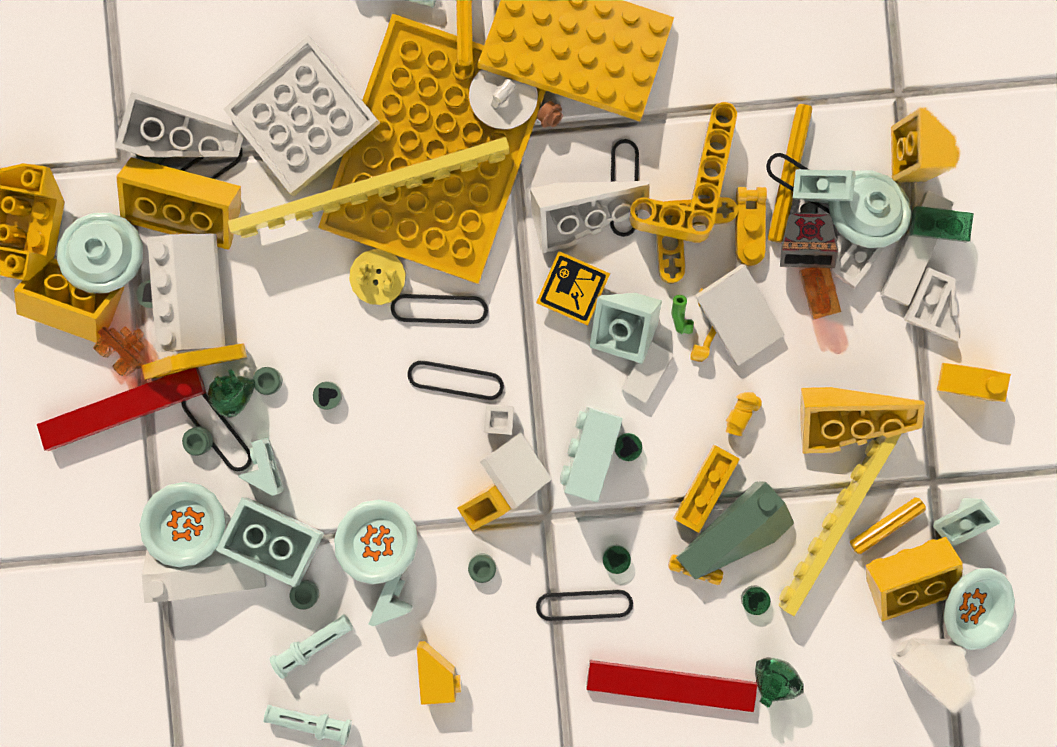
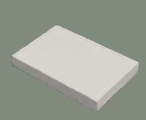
[695,264,785,366]

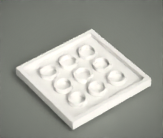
[223,35,380,196]

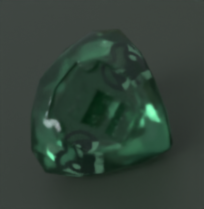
[208,368,255,418]
[755,657,804,708]

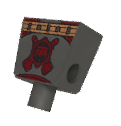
[780,203,838,268]

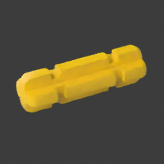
[668,554,724,585]

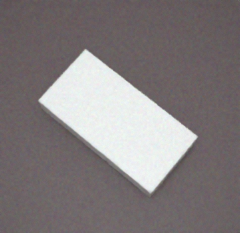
[621,341,674,403]

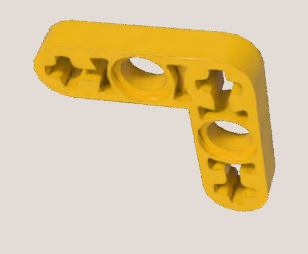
[656,197,738,284]
[141,343,247,380]

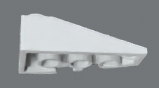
[115,92,244,157]
[530,181,650,254]
[141,549,266,604]
[891,637,978,714]

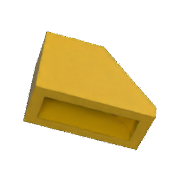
[937,363,1011,402]
[457,483,511,531]
[417,641,461,705]

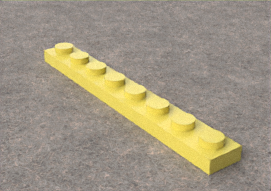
[779,434,902,617]

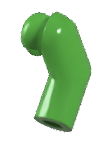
[671,295,694,335]

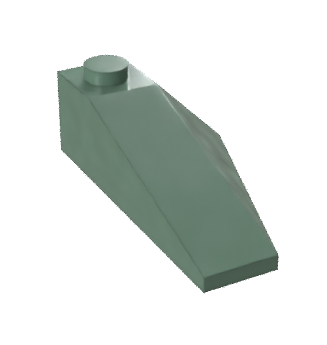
[676,481,794,580]

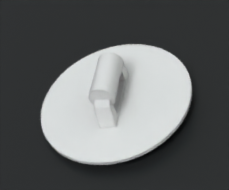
[469,70,538,129]

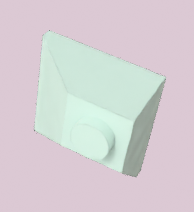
[590,293,662,364]

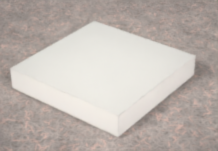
[480,433,552,509]

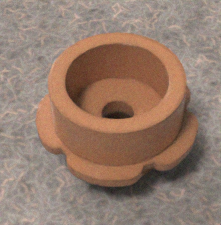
[537,101,563,128]

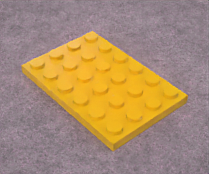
[478,0,674,122]

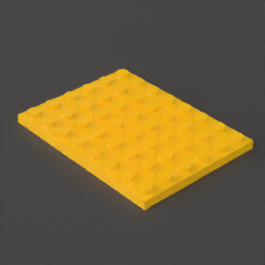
[318,13,546,284]

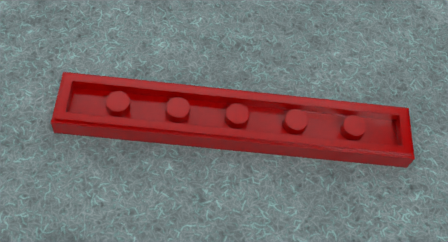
[36,367,206,451]
[586,660,758,712]

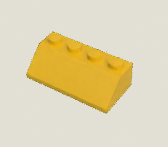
[116,157,241,250]

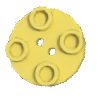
[349,249,406,305]

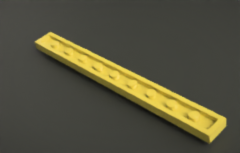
[228,137,510,238]

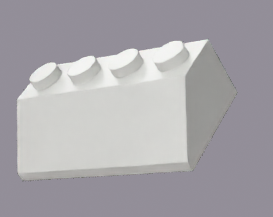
[147,234,225,352]

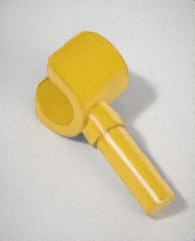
[690,326,716,362]

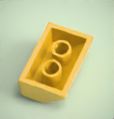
[891,107,960,182]
[14,258,124,343]
[866,537,963,622]

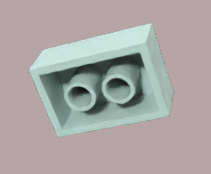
[559,406,623,503]
[216,498,324,587]

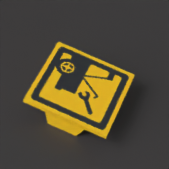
[536,251,610,326]

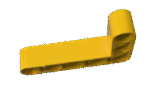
[629,102,737,243]

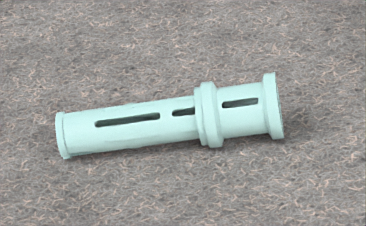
[269,614,353,679]
[263,705,352,746]

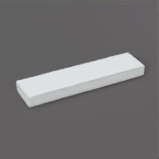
[880,191,954,306]

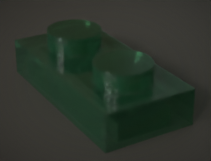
[910,206,974,243]

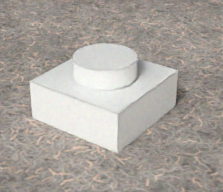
[484,404,514,435]

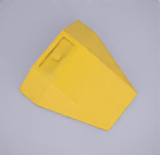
[0,163,65,281]

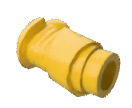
[725,392,762,436]

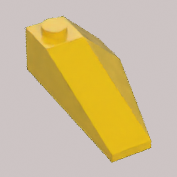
[800,387,925,454]

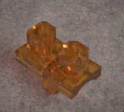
[799,268,842,320]
[93,326,149,377]

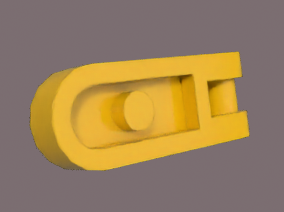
[735,187,767,267]

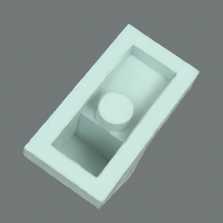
[793,170,856,204]
[238,437,284,496]
[933,498,1000,547]
[368,573,413,627]

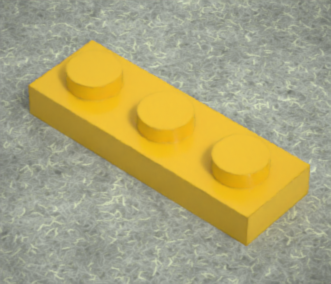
[673,444,740,533]

